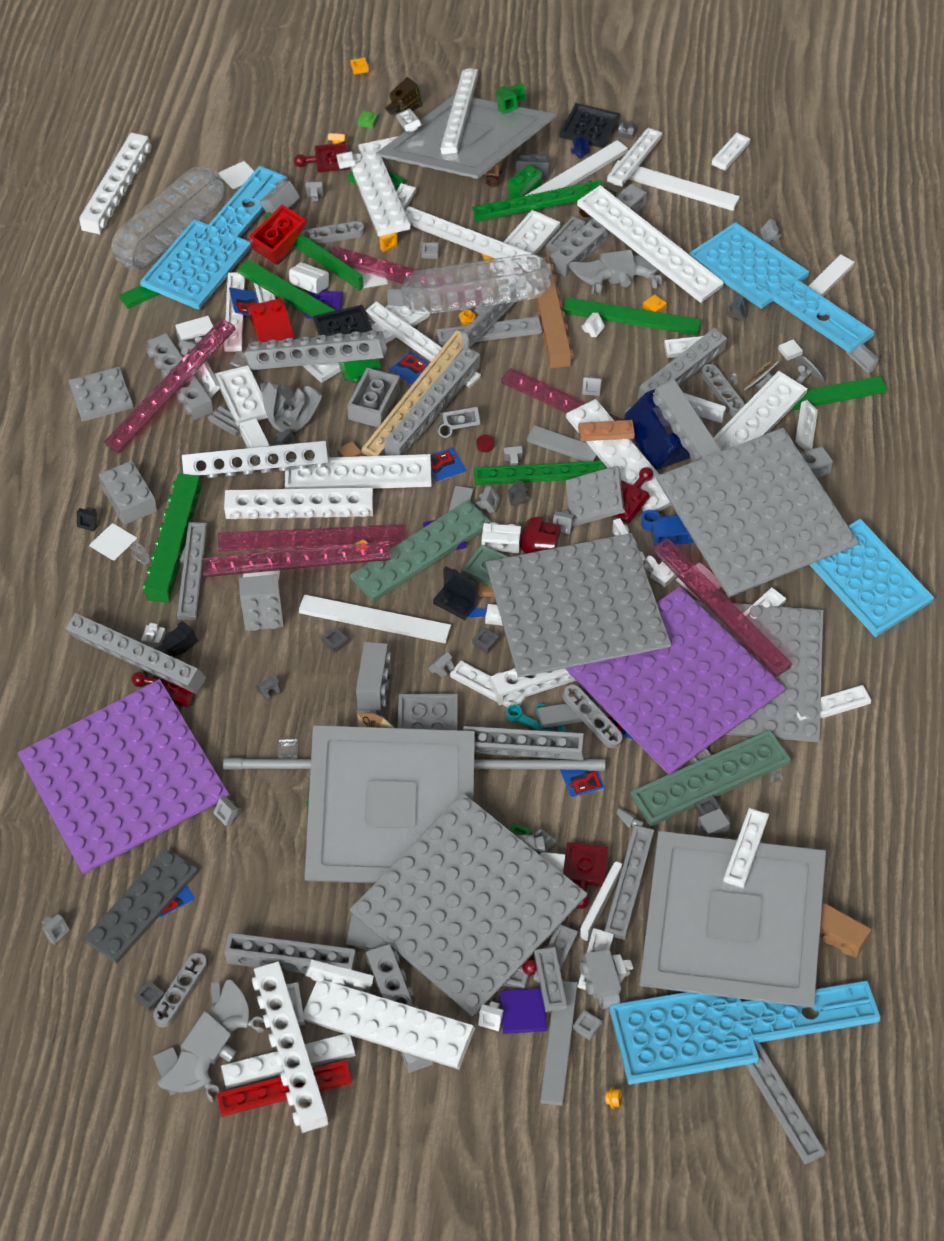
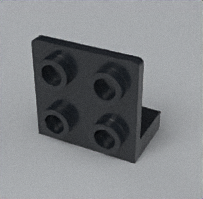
[433,566,478,620]

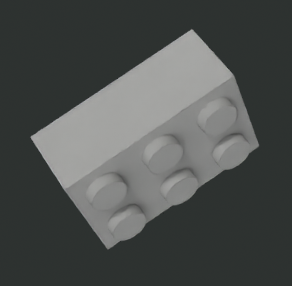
[347,368,400,427]
[98,461,157,525]
[239,574,284,631]
[356,642,392,714]

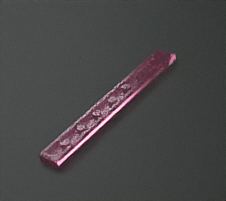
[501,368,623,421]

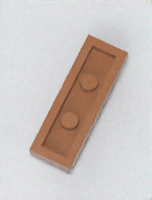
[578,420,635,441]

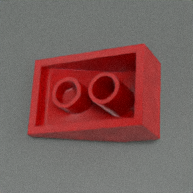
[248,204,307,265]
[249,298,297,355]

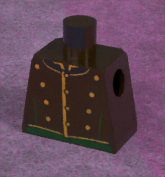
[385,77,422,115]

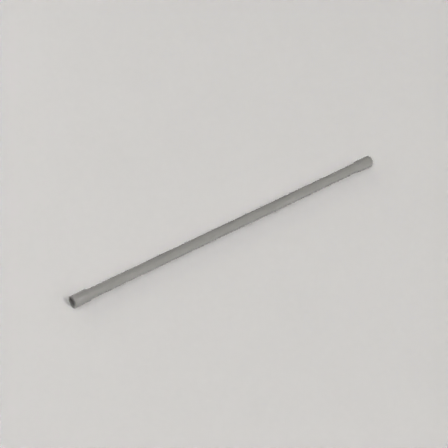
[223,758,605,771]

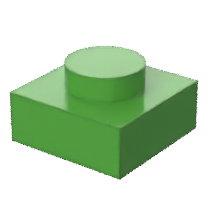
[358,111,378,129]

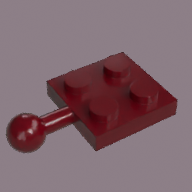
[294,143,350,172]
[612,467,653,524]
[131,672,194,707]
[563,842,608,909]

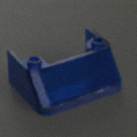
[624,389,691,469]

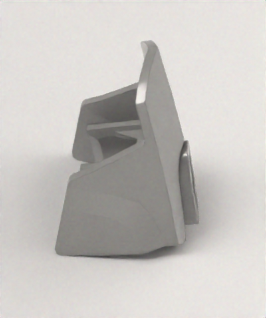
[260,380,322,433]

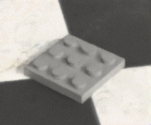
[68,367,133,422]
[566,465,625,527]
[398,694,458,730]

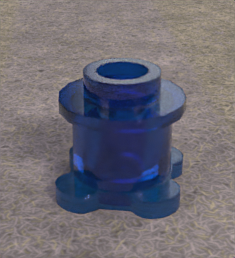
[571,136,590,158]

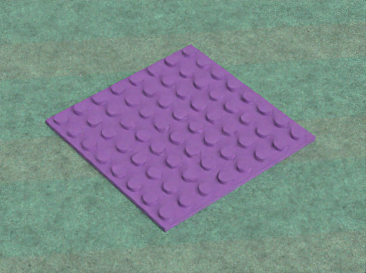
[564,587,786,775]
[17,679,230,875]

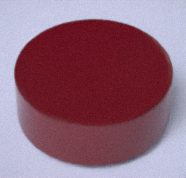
[476,435,494,453]

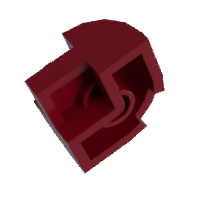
[520,517,561,554]

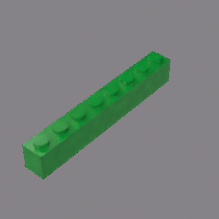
[143,474,201,603]

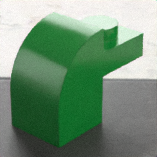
[495,83,526,114]

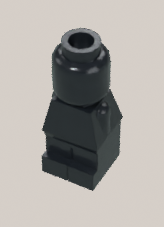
[154,621,198,656]

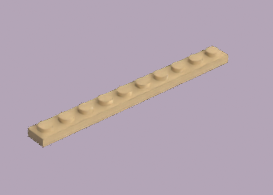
[362,330,464,456]

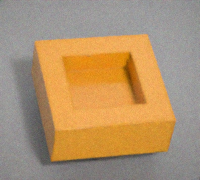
[350,57,369,75]
[328,134,347,144]
[379,233,397,252]
[643,294,667,312]

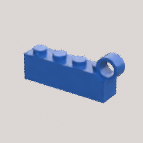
[641,510,695,547]

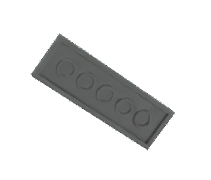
[84,848,198,964]

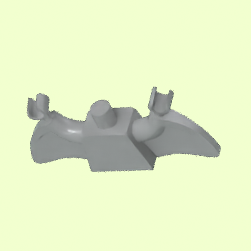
[569,250,662,296]
[158,980,264,1102]

